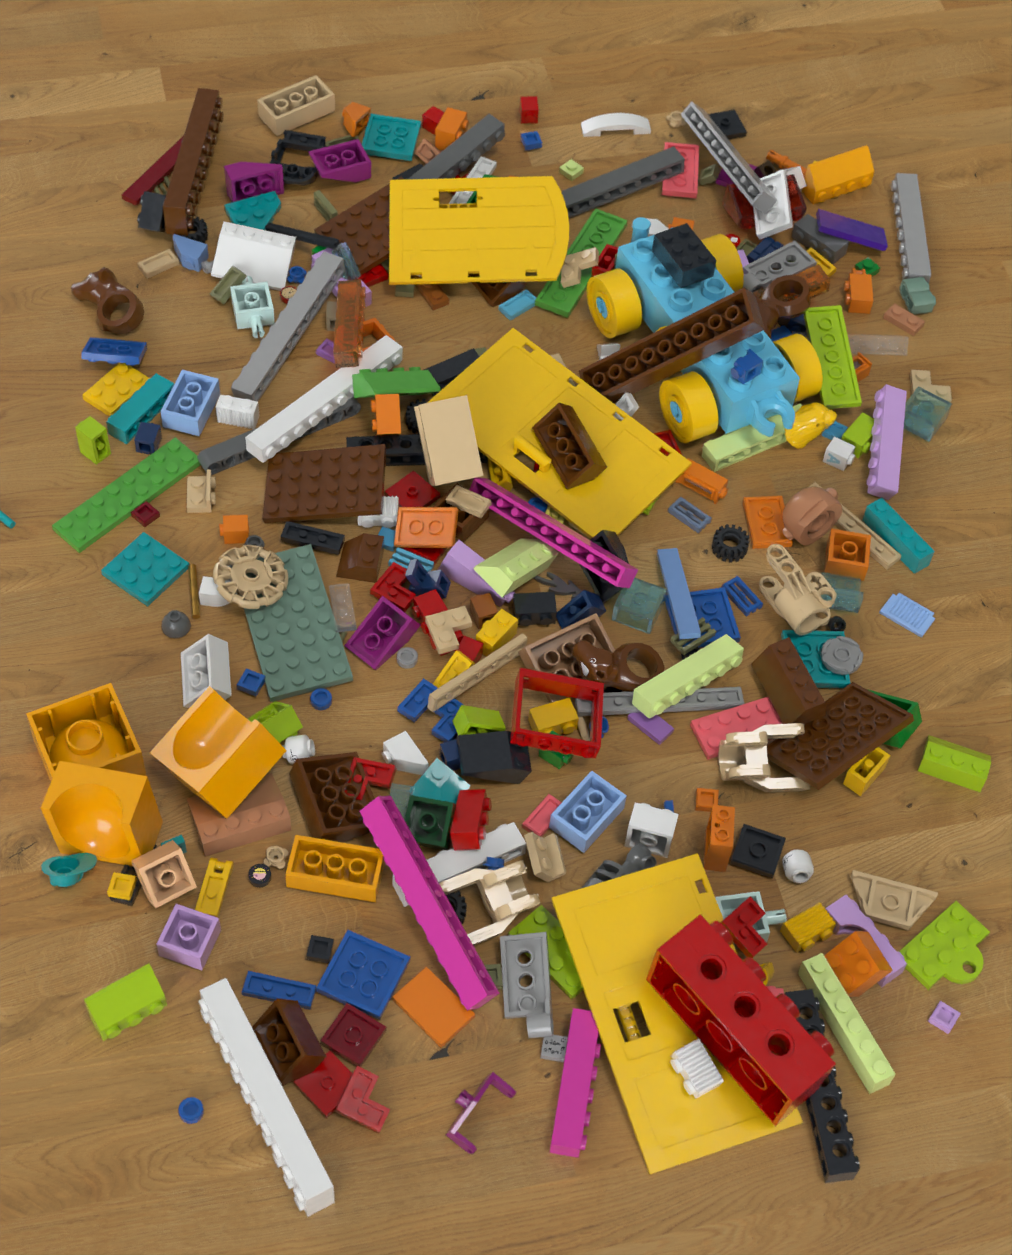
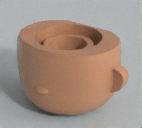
[782,486,843,545]

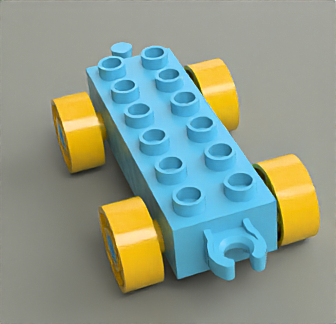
[587,217,823,443]

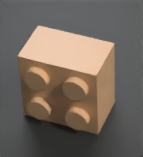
[131,840,197,908]

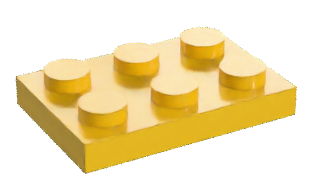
[82,363,150,417]

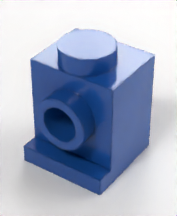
[731,349,763,384]

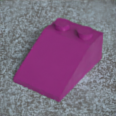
[309,139,371,182]
[224,162,284,203]
[344,596,421,670]

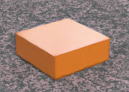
[695,788,719,812]

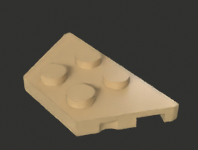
[851,870,938,930]

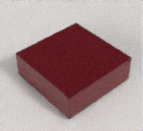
[131,501,160,527]

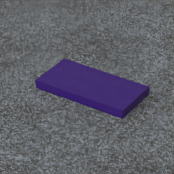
[816,209,888,251]

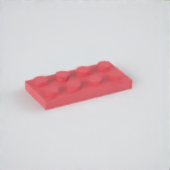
[662,142,699,198]
[690,697,782,760]

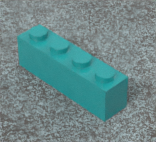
[106,373,174,444]
[862,498,935,574]

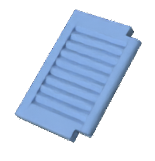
[879,593,935,638]

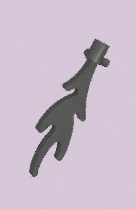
[533,572,582,599]

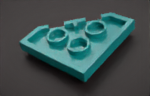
[224,191,281,230]

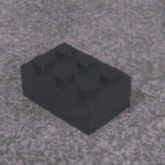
[652,223,716,288]

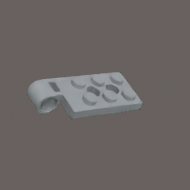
[742,241,817,297]
[500,932,554,1038]

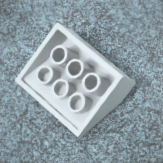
[211,222,296,291]

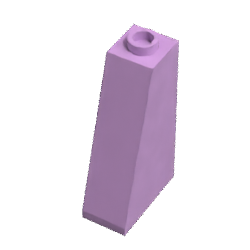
[438,540,515,607]

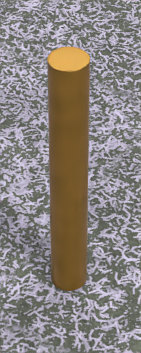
[188,564,200,619]

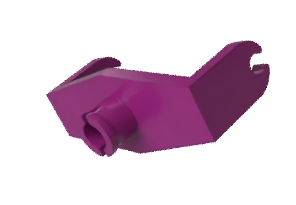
[445,1072,516,1154]

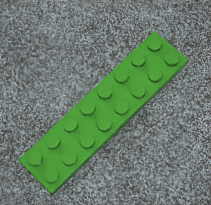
[535,208,628,318]
[52,437,201,553]

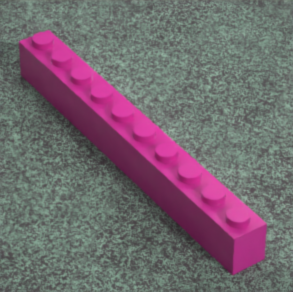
[469,477,638,588]
[359,796,500,1010]

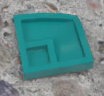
[409,758,471,804]

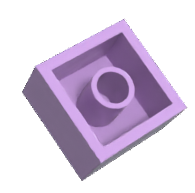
[157,904,221,970]

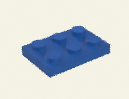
[81,337,147,366]

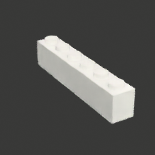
[392,822,526,907]

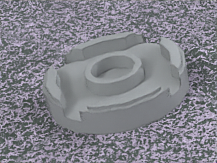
[820,636,863,675]

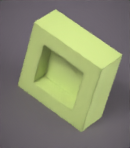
[559,159,584,181]

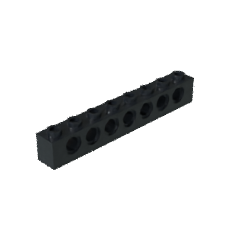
[346,434,488,466]
[785,989,860,1183]

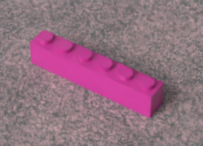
[550,1008,601,1158]

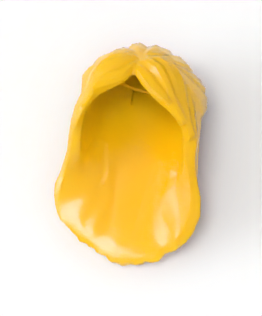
[785,403,837,449]

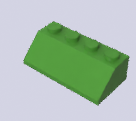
[352,367,441,398]

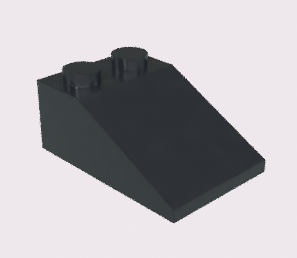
[579,530,629,604]
[457,731,532,784]

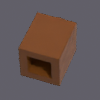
[470,593,498,629]

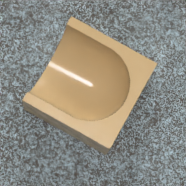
[414,395,483,486]

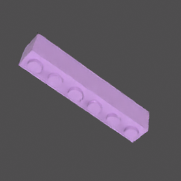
[867,384,907,500]

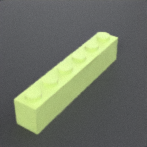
[702,403,802,472]
[632,634,744,719]
[798,953,896,1094]

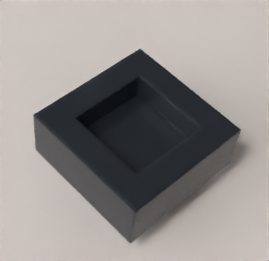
[306,935,334,964]

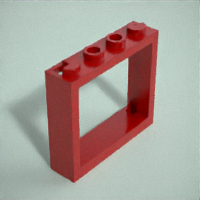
[510,668,604,759]

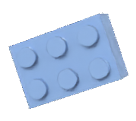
[160,370,220,436]
[549,771,627,853]

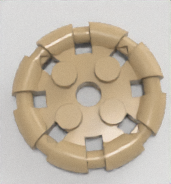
[213,545,289,609]

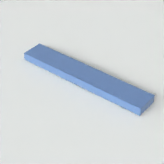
[657,548,701,639]

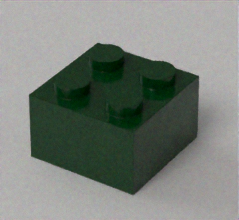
[405,795,456,851]

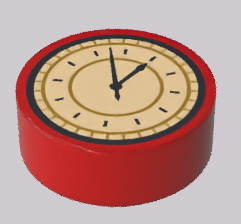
[280,286,297,304]

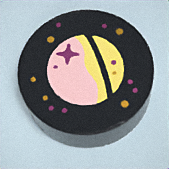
[248,864,271,888]

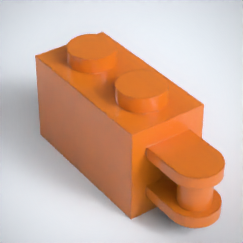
[844,268,873,314]

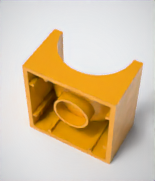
[26,683,147,781]
[150,686,287,819]
[41,761,163,867]

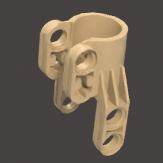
[759,544,836,635]
[718,723,810,792]
[439,860,541,946]

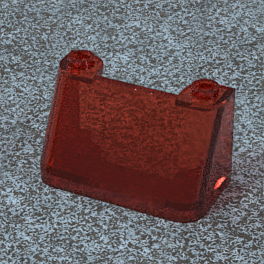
[722,174,807,229]

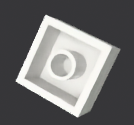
[624,802,679,858]

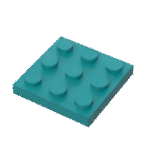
[362,114,421,161]
[101,532,189,607]
[781,630,850,688]

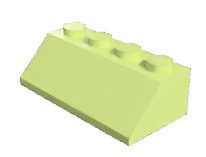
[473,538,559,597]

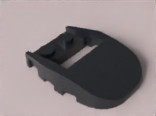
[269,130,326,185]

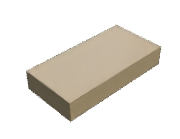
[137,249,179,279]
[446,485,491,518]

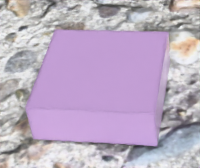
[928,1001,961,1034]

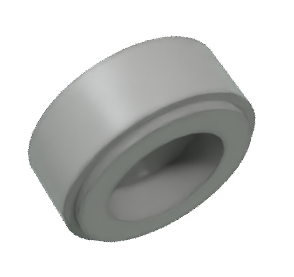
[397,647,418,669]

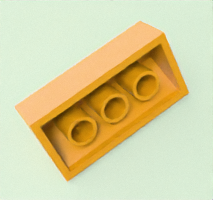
[802,145,875,204]

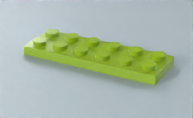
[803,305,862,409]

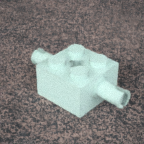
[230,276,275,338]
[715,891,787,949]

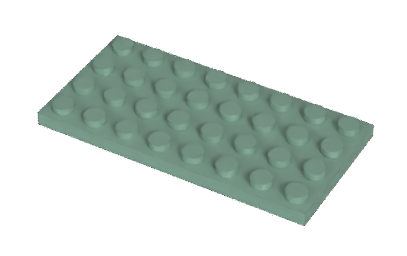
[240,544,353,702]

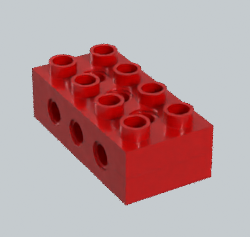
[646,914,836,1127]

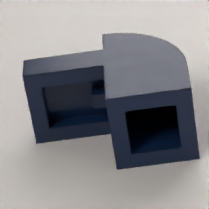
[405,559,451,599]

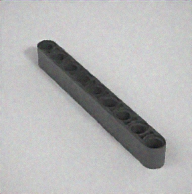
[197,396,361,475]

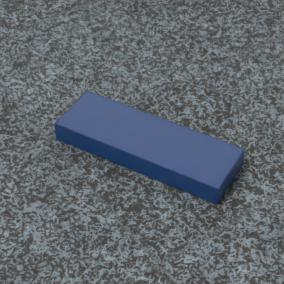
[242,971,317,1010]

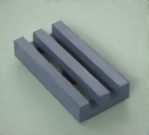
[668,497,712,534]

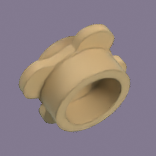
[667,111,686,127]
[264,846,288,869]

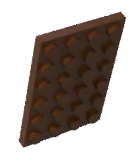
[314,177,404,278]
[263,444,387,523]
[767,682,914,790]

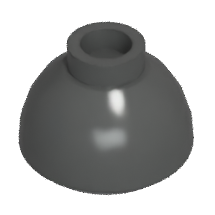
[161,610,191,638]

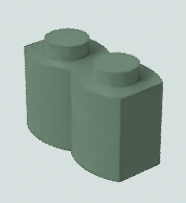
[899,277,936,315]

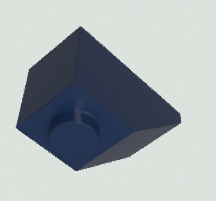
[556,590,606,629]

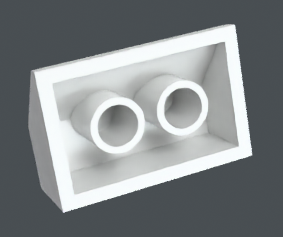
[181,634,232,708]

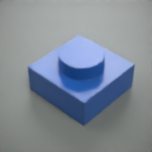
[521,131,542,150]
[237,668,266,696]

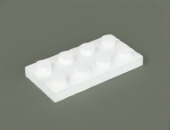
[753,170,793,240]

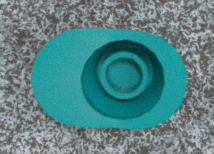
[41,853,97,887]

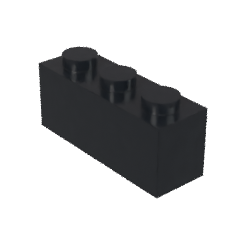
[424,348,479,397]

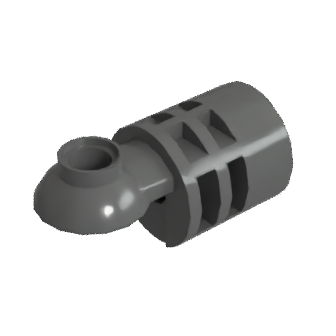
[580,843,656,889]

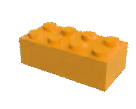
[285,835,385,902]

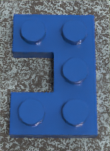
[397,679,464,742]

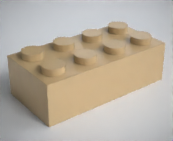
[257,75,335,136]

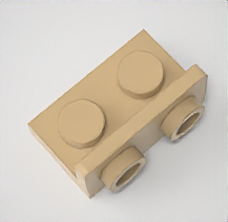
[187,469,216,513]
[524,832,566,882]

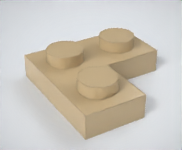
[561,247,599,288]
[910,370,952,405]
[425,606,472,654]

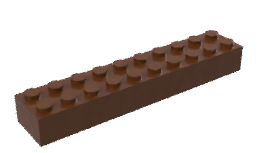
[163,88,224,236]
[579,287,765,403]

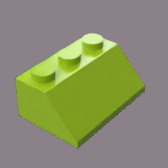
[247,701,303,743]
[918,735,991,792]
[84,963,167,1041]

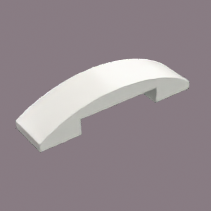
[581,113,651,137]

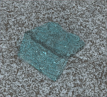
[821,572,864,613]

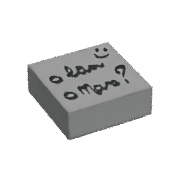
[540,1035,568,1062]

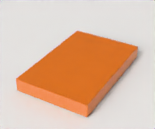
[743,496,793,549]
[394,507,459,548]
[392,967,475,1048]

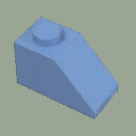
[173,234,209,272]

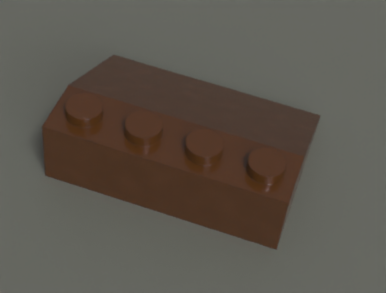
[289,752,375,843]

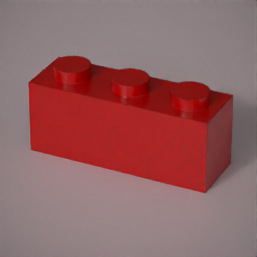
[411,589,464,656]
[450,789,492,850]

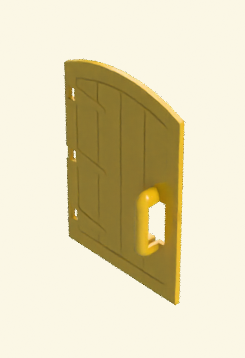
[389,176,569,285]

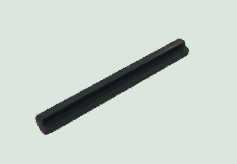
[265,223,340,250]

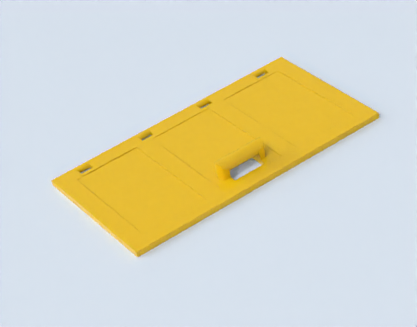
[427,328,692,539]
[551,853,803,1175]

